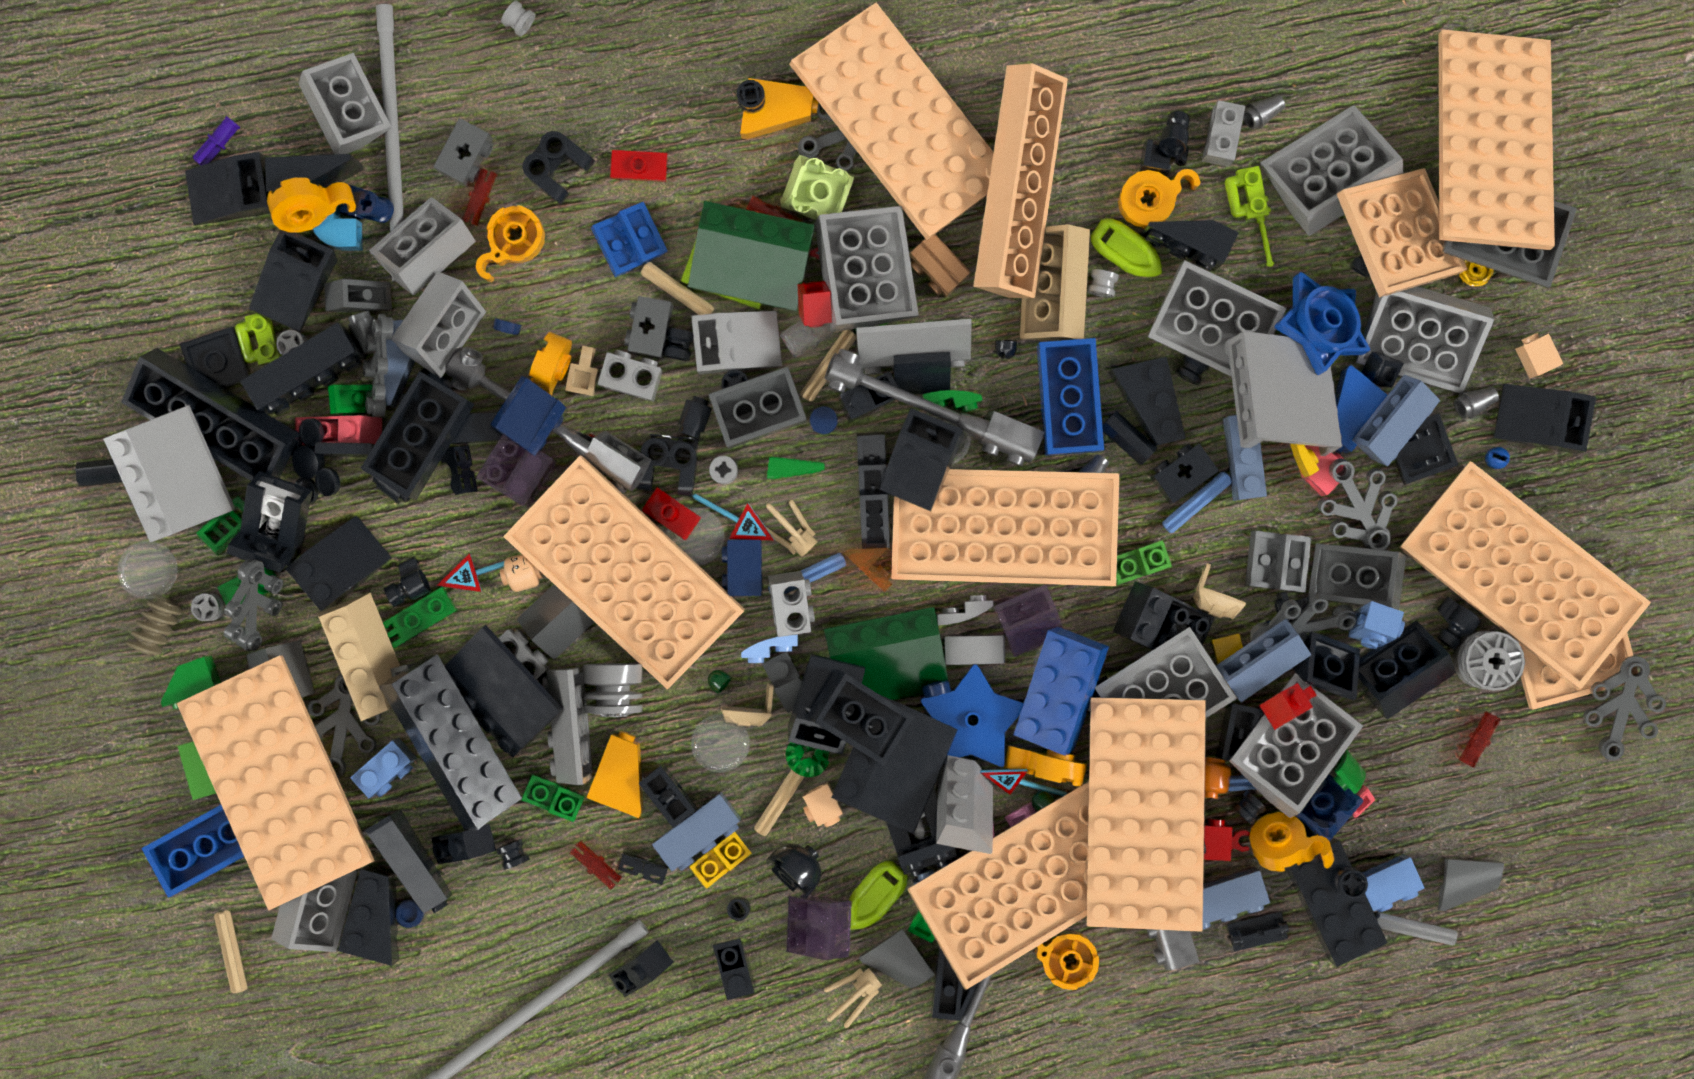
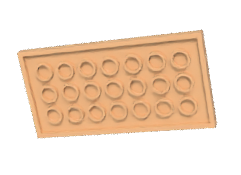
[789,3,994,240]
[1438,29,1555,250]
[503,455,745,690]
[1399,461,1651,690]
[891,469,1119,586]
[177,655,375,911]
[1087,698,1206,932]
[907,781,1089,989]

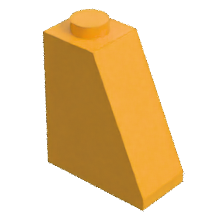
[740,78,819,140]
[587,731,644,818]

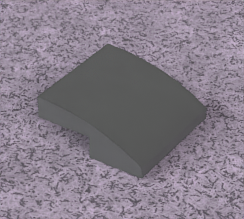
[1245,531,1311,593]

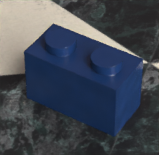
[722,540,762,596]

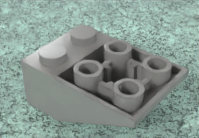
[692,311,782,375]

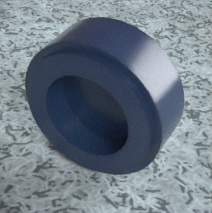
[492,318,522,335]
[810,406,838,435]
[922,680,951,698]
[395,899,425,928]

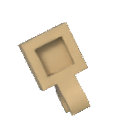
[565,346,599,396]

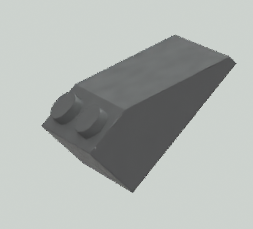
[1308,543,1406,610]

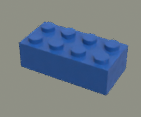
[1037,338,1104,456]
[1014,627,1109,756]
[141,805,244,898]

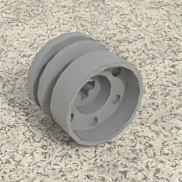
[1452,631,1525,691]
[583,663,643,717]

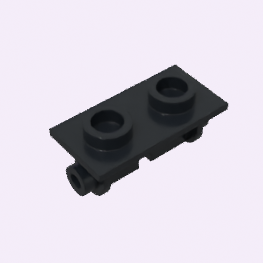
[1227,911,1289,952]

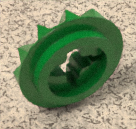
[785,742,829,777]

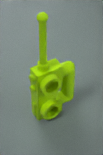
[1225,166,1274,267]
[235,313,291,410]

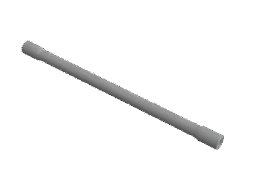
[376,4,404,282]
[424,920,649,1079]

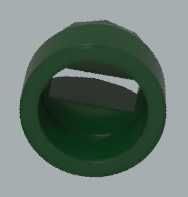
[708,670,732,694]
[1032,791,1056,811]

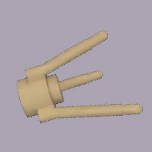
[766,500,817,557]
[824,968,882,1028]

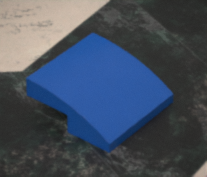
[591,201,668,278]

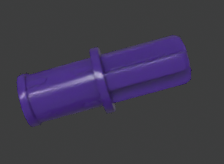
[193,116,241,166]

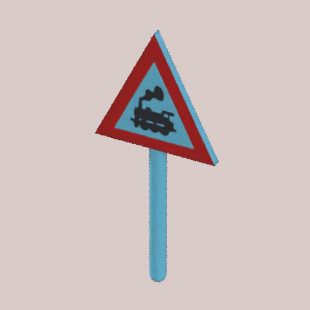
[692,494,775,541]
[436,553,504,592]
[980,769,1067,796]

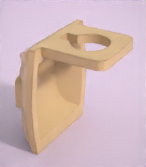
[1193,563,1246,619]
[720,683,773,727]

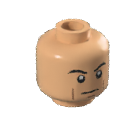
[500,554,543,592]

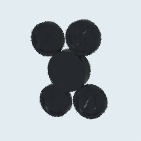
[290,418,340,505]

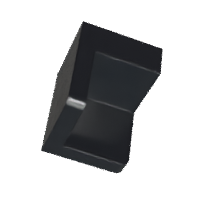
[1139,139,1171,176]

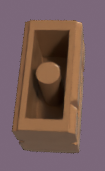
[909,234,971,298]

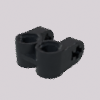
[522,131,596,205]
[636,437,698,497]

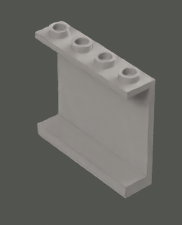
[1227,331,1342,456]

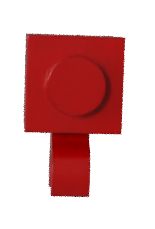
[797,281,832,328]
[1259,683,1317,730]
[1204,818,1250,861]

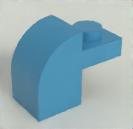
[313,204,363,251]

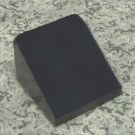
[1361,352,1404,388]

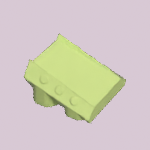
[780,155,854,220]

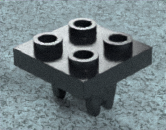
[1394,413,1458,485]

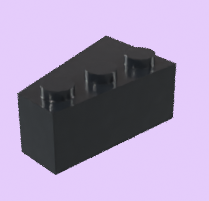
[1108,357,1186,446]
[338,865,399,966]
[931,944,976,1021]

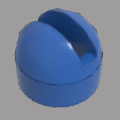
[1485,447,1510,469]

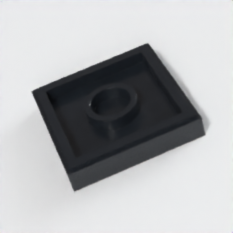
[180,326,251,389]
[894,352,951,395]
[315,442,374,458]

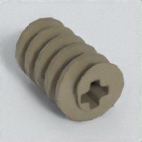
[126,593,183,655]

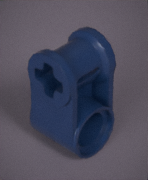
[339,185,394,223]

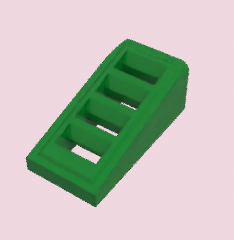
[767,456,825,480]
[196,496,245,556]

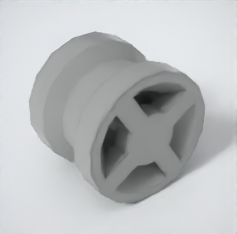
[501,0,535,37]
[1087,269,1119,298]
[276,330,308,355]
[709,456,738,485]
[191,593,225,621]

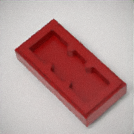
[610,150,668,182]
[642,487,701,540]

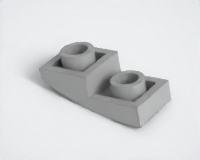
[936,595,993,625]
[945,635,1005,665]

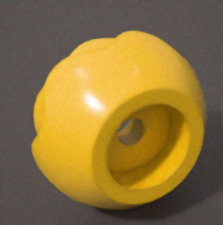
[1459,260,1494,287]

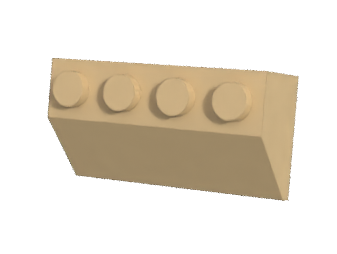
[1020,224,1090,341]
[317,592,400,721]

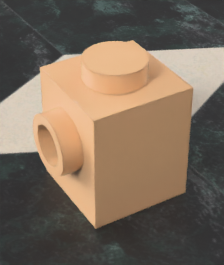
[1515,333,1563,379]
[803,782,843,828]

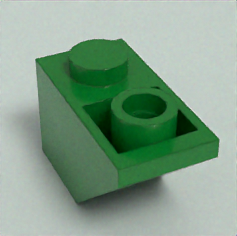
[160,656,222,710]

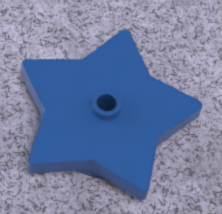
[1274,272,1370,375]
[920,664,1024,767]

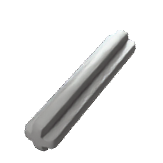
[1375,912,1457,945]

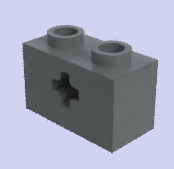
[433,118,494,188]
[624,296,673,360]

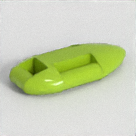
[1091,218,1162,277]
[845,861,908,930]

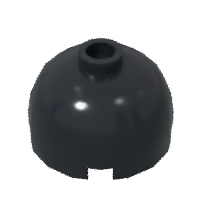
[766,843,822,899]

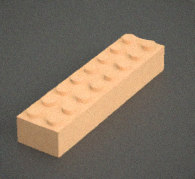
[973,63,1068,298]

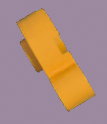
[1118,169,1200,229]
[267,178,356,232]
[476,205,545,282]
[529,332,572,396]
[1003,745,1087,786]
[1249,812,1334,872]
[1035,930,1099,990]

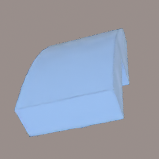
[741,634,798,663]

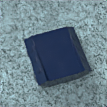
[490,376,567,456]
[1295,774,1364,841]

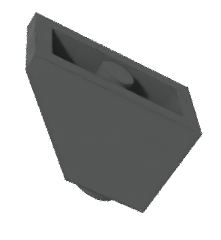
[324,279,392,313]

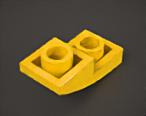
[1290,443,1320,477]
[689,832,752,889]

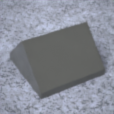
[517,584,595,660]
[246,640,315,697]

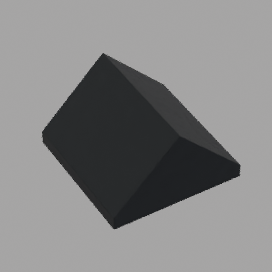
[1292,631,1360,701]

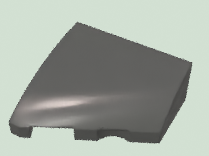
[1438,858,1504,911]
[859,928,935,988]

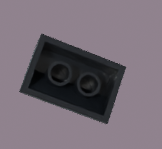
[1358,620,1456,720]

